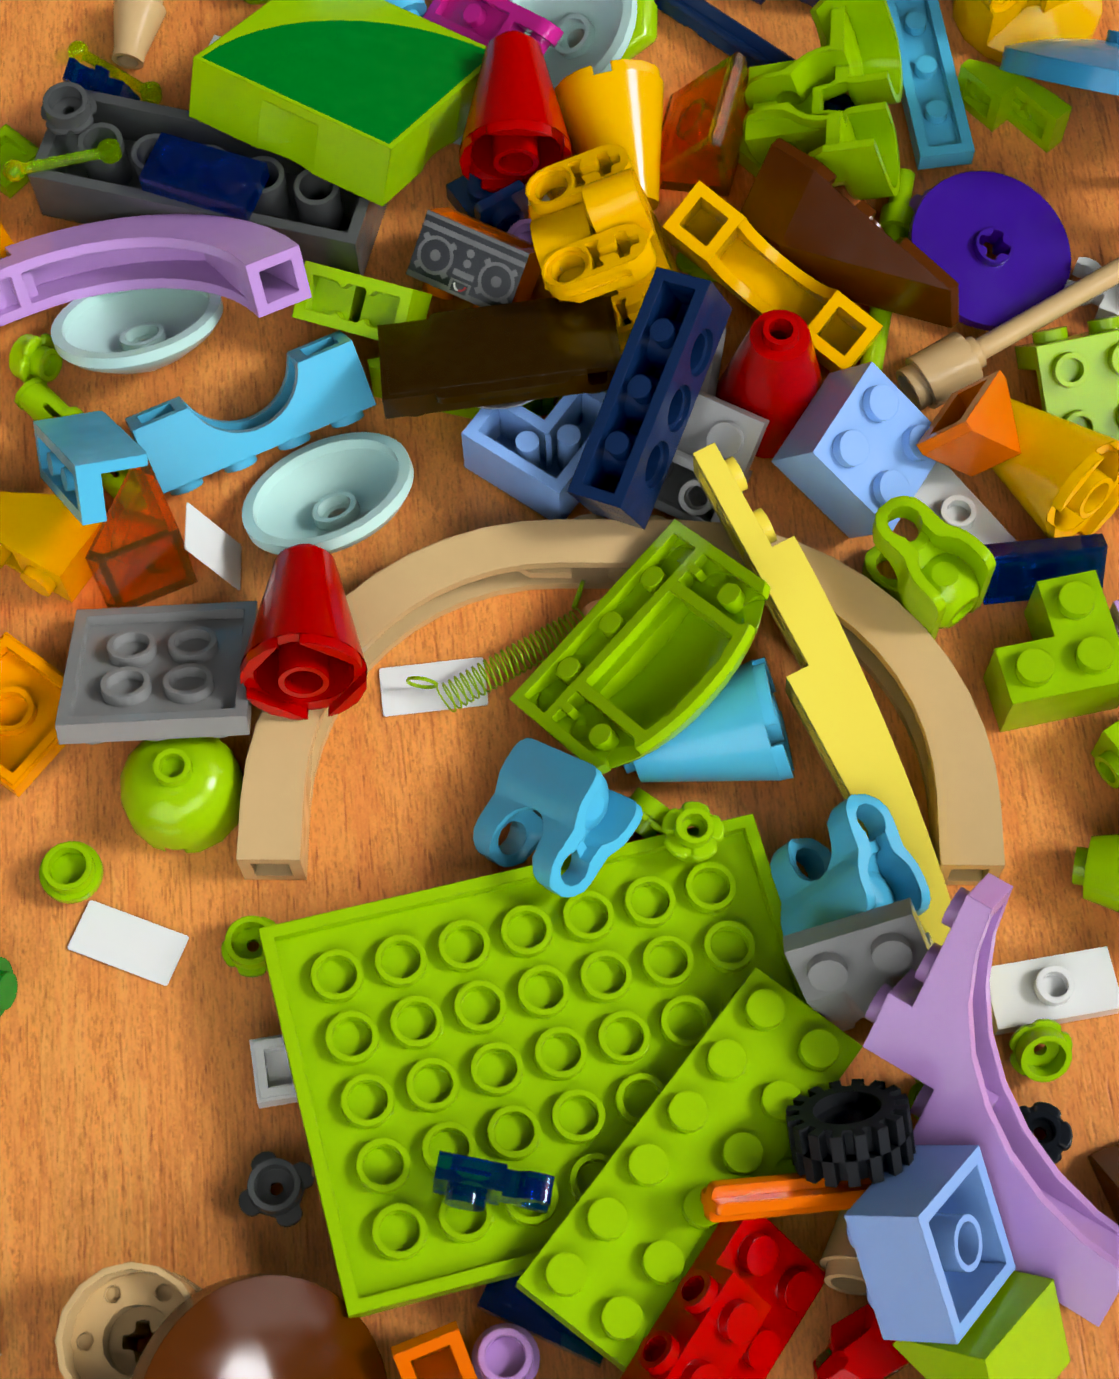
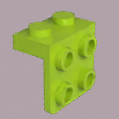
[1015,315,1119,440]

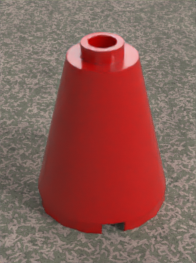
[459,31,573,193]
[716,310,823,459]
[240,544,368,720]

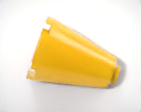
[554,59,664,211]
[992,398,1119,548]

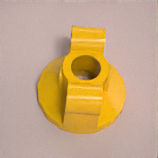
[952,0,1102,63]

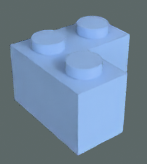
[461,392,606,520]

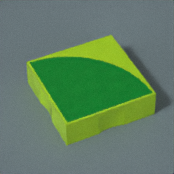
[189,0,486,207]

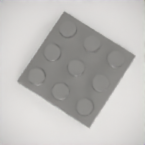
[55,601,258,745]

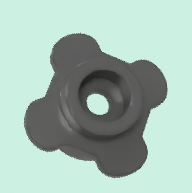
[239,1151,315,1227]

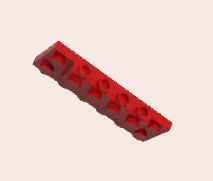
[620,1218,825,1379]

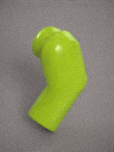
[621,0,658,59]

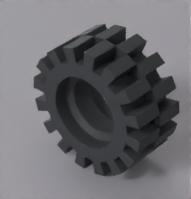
[786,1079,916,1188]

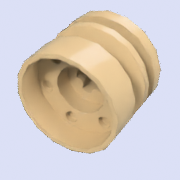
[55,1262,203,1379]

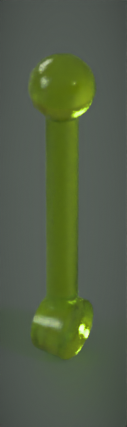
[68,41,163,104]
[3,138,122,182]

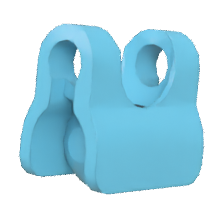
[473,738,643,898]
[770,794,931,936]

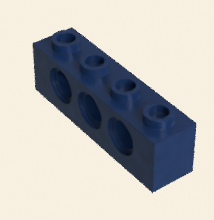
[567,267,733,530]

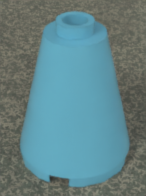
[623,657,794,783]

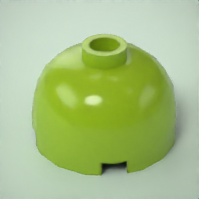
[120,737,244,853]

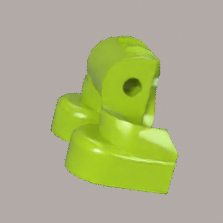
[743,0,903,200]

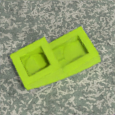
[958,59,1072,153]

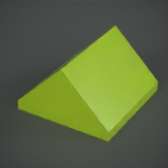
[892,1271,1071,1379]

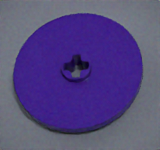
[908,171,1071,331]

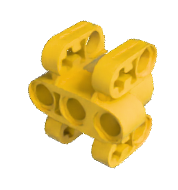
[525,144,678,354]

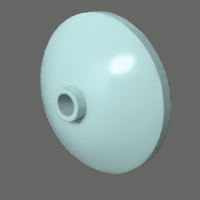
[509,0,637,90]
[51,288,223,374]
[242,432,414,555]

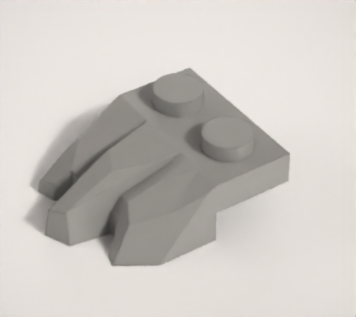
[783,898,934,1031]

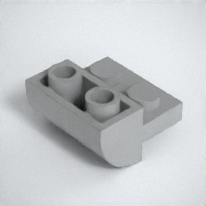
[654,390,770,522]

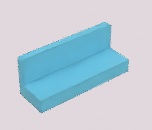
[33,411,148,525]

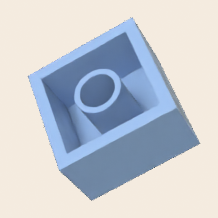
[771,362,936,538]
[844,1145,1016,1344]

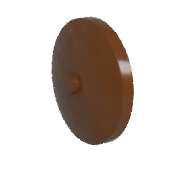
[131,1274,387,1379]

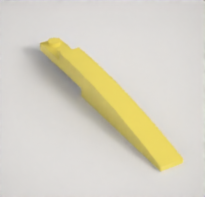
[693,442,951,946]

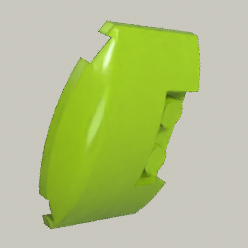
[509,519,771,774]

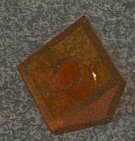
[659,51,751,197]
[85,460,198,608]

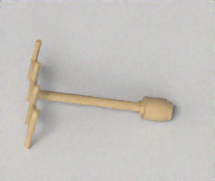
[896,257,1119,411]

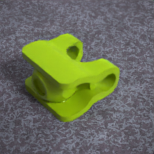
[862,496,996,640]

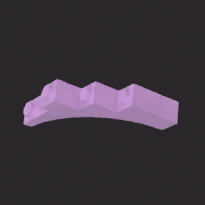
[863,873,1119,1327]

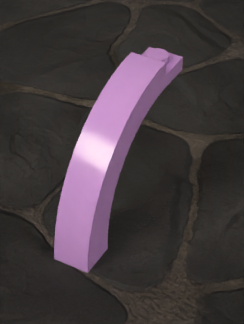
[0,214,312,327]

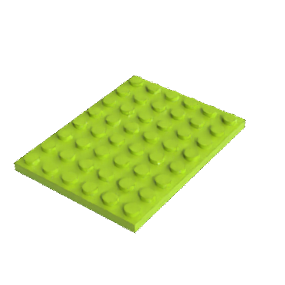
[258,814,839,1318]

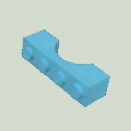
[125,330,377,495]

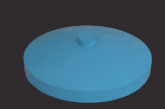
[1000,29,1119,96]

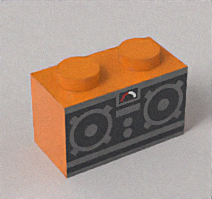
[406,207,541,308]

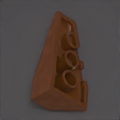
[740,138,959,328]

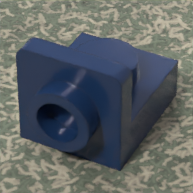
[446,173,529,232]

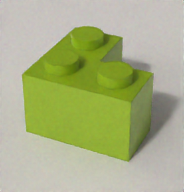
[983,570,1119,732]

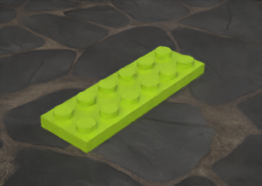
[515,967,863,1372]

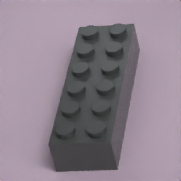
[28,89,388,276]

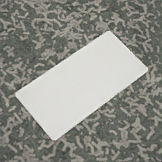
[184,502,242,590]
[379,657,488,717]
[67,900,189,986]

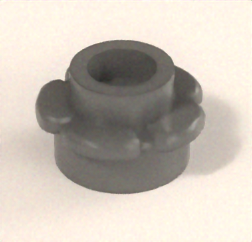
[41,82,97,136]

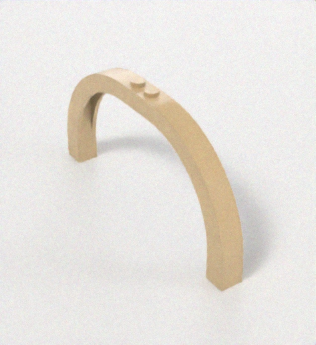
[236,514,1005,885]

